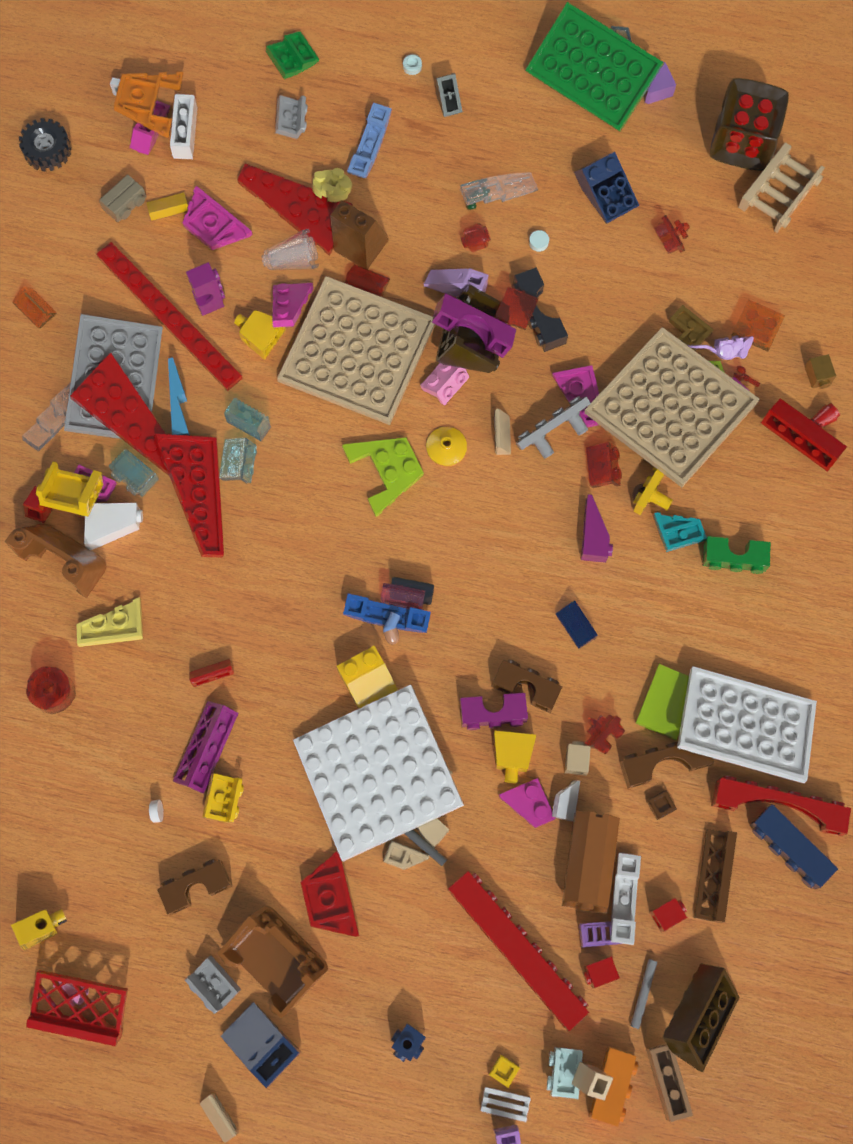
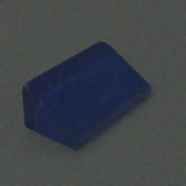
[555,600,598,649]

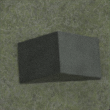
[436,73,463,117]

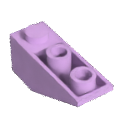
[424,269,489,297]

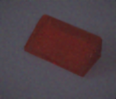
[345,265,390,297]

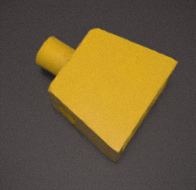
[234,310,286,360]
[493,731,536,783]

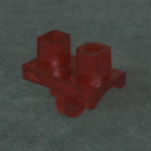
[654,215,690,254]
[585,715,625,754]

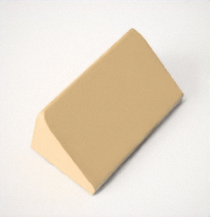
[494,409,511,455]
[200,1093,239,1143]

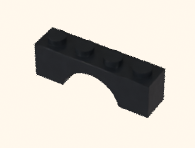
[512,267,568,352]

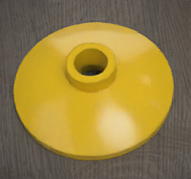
[426,427,467,466]

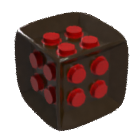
[710,78,789,171]

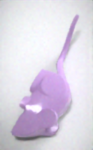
[687,336,753,360]

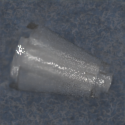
[261,229,319,270]

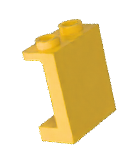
[36,461,103,517]

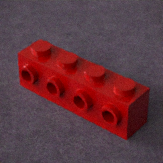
[761,398,847,472]

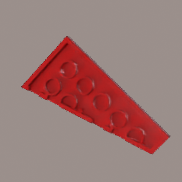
[237,163,353,256]
[70,352,169,475]
[154,434,224,558]

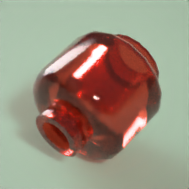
[460,223,491,252]

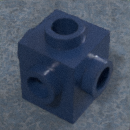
[390,1023,426,1062]

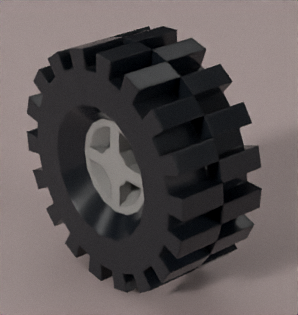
[19,118,72,172]

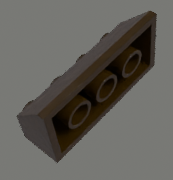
[663,963,740,1072]

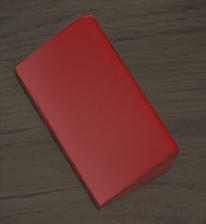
[189,659,234,687]

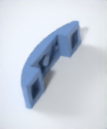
[347,103,392,178]

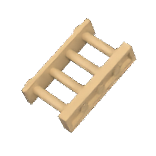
[738,142,825,233]

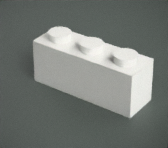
[170,94,198,159]

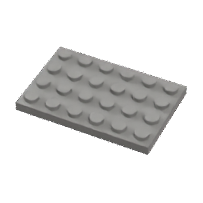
[64,314,163,439]

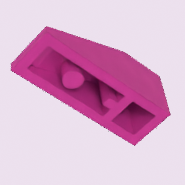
[130,100,170,155]

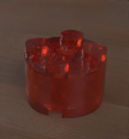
[26,666,76,714]

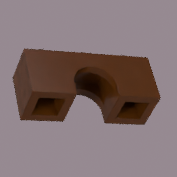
[492,660,563,714]
[157,859,233,915]

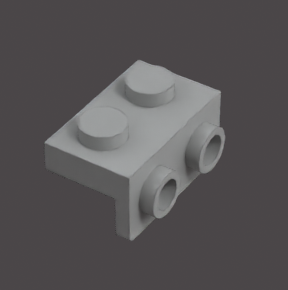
[275,95,308,139]
[185,956,241,1014]

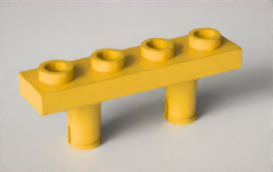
[633,467,674,515]

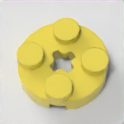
[312,168,352,202]

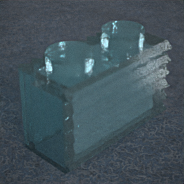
[224,398,271,441]
[109,449,159,497]

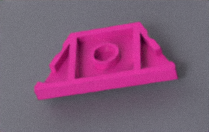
[183,186,252,250]

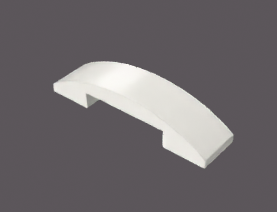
[611,853,641,945]

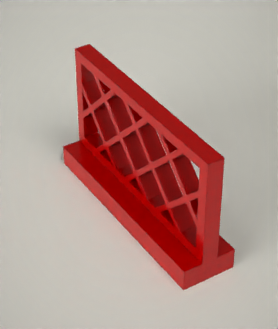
[26,970,128,1047]

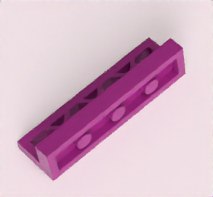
[173,701,239,794]

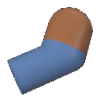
[383,612,400,645]

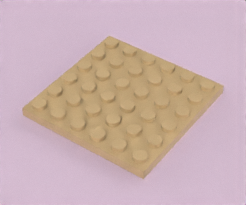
[277,276,435,425]
[585,327,759,488]

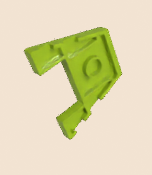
[342,438,424,517]

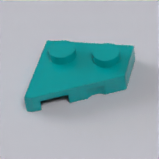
[653,512,707,552]

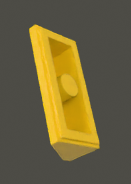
[146,193,188,221]

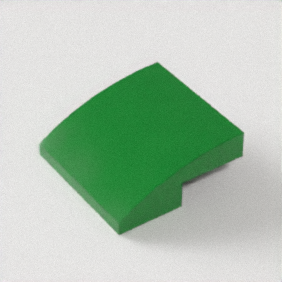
[266,31,319,79]

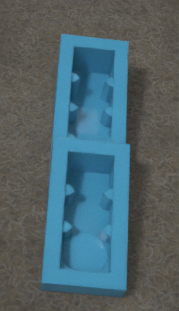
[168,357,190,436]

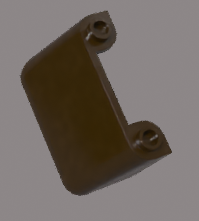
[436,284,510,373]

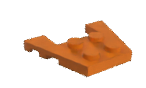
[114,72,184,138]

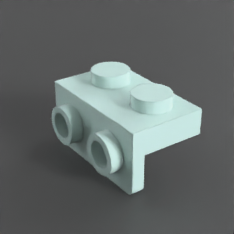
[547,1047,583,1099]

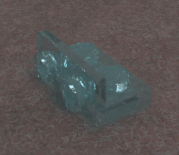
[219,438,257,483]

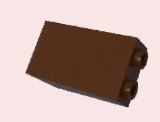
[330,200,389,270]

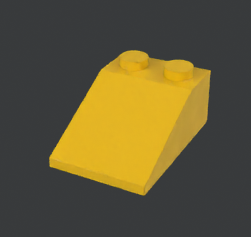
[336,646,398,709]

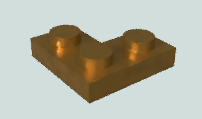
[669,305,714,351]

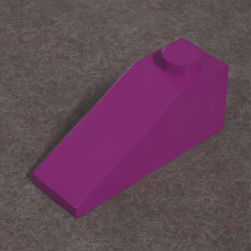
[581,494,613,563]

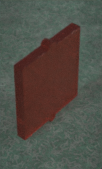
[495,287,539,330]

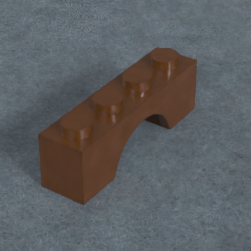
[620,742,714,789]

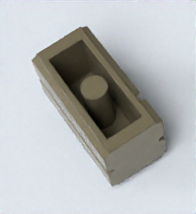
[99,175,146,223]

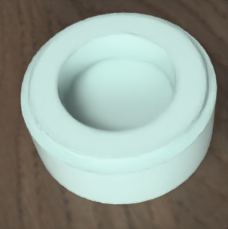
[403,55,422,75]
[529,230,549,251]

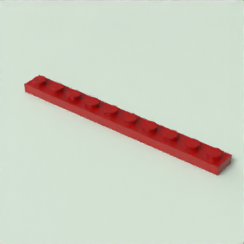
[96,242,243,391]

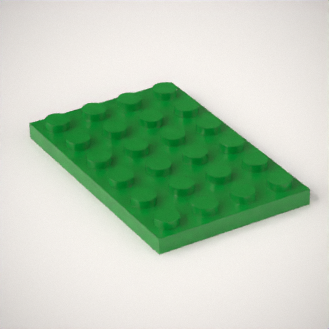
[525,2,664,132]

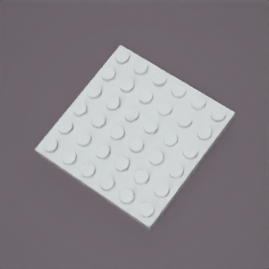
[293,685,464,861]

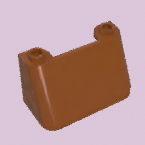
[5,523,106,598]
[217,906,328,1019]

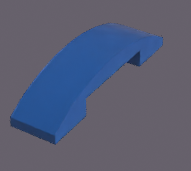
[343,594,431,633]

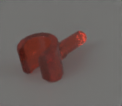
[733,366,761,387]

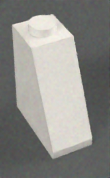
[84,503,143,550]

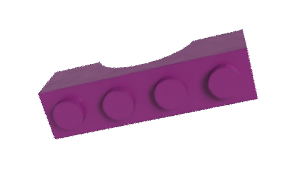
[432,293,516,358]

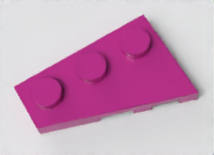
[272,283,314,327]
[552,365,599,427]

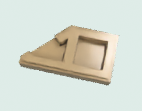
[383,840,430,870]

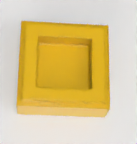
[488,1054,520,1088]

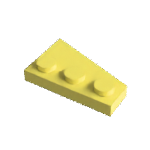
[76,597,143,647]

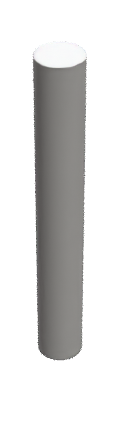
[630,959,657,1029]

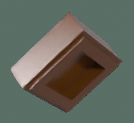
[646,790,677,820]

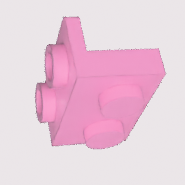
[420,363,469,405]

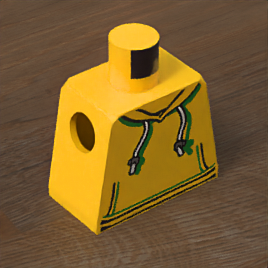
[11,909,67,951]

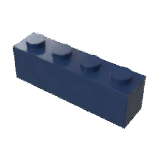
[750,804,838,889]

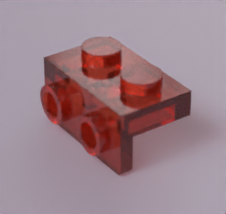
[586,442,622,488]

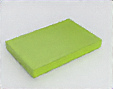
[635,664,689,740]

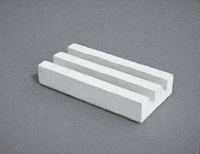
[480,1087,531,1122]

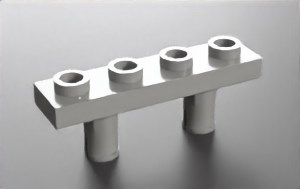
[516,396,591,459]

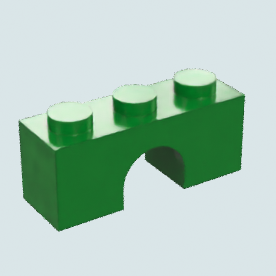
[703,536,771,574]

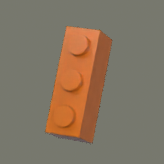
[589,1047,638,1127]

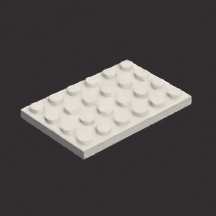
[677,667,817,783]

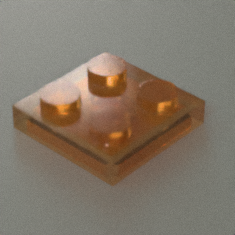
[731,299,785,352]

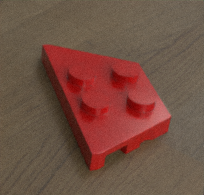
[300,851,359,937]

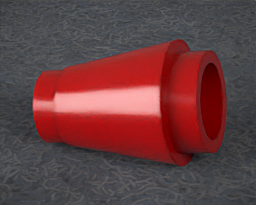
[811,403,840,428]

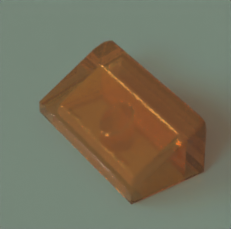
[12,287,57,328]

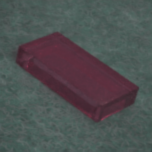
[380,583,425,610]

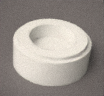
[149,800,164,823]

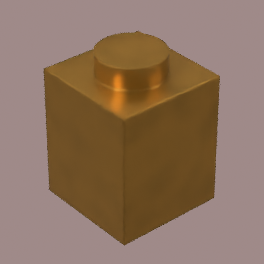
[805,354,836,389]

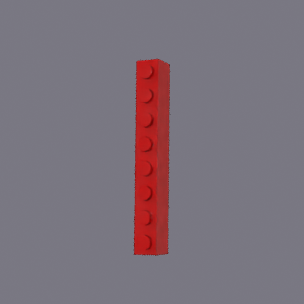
[448,871,590,1031]

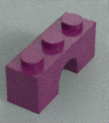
[186,262,225,316]
[460,693,528,730]

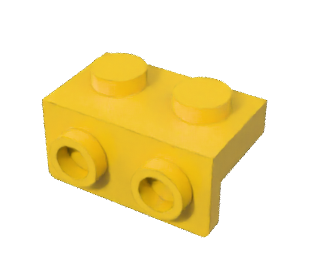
[202,773,244,823]

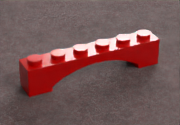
[712,776,851,836]

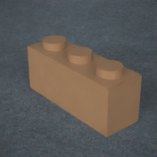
[646,1044,693,1122]

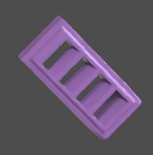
[579,922,622,947]

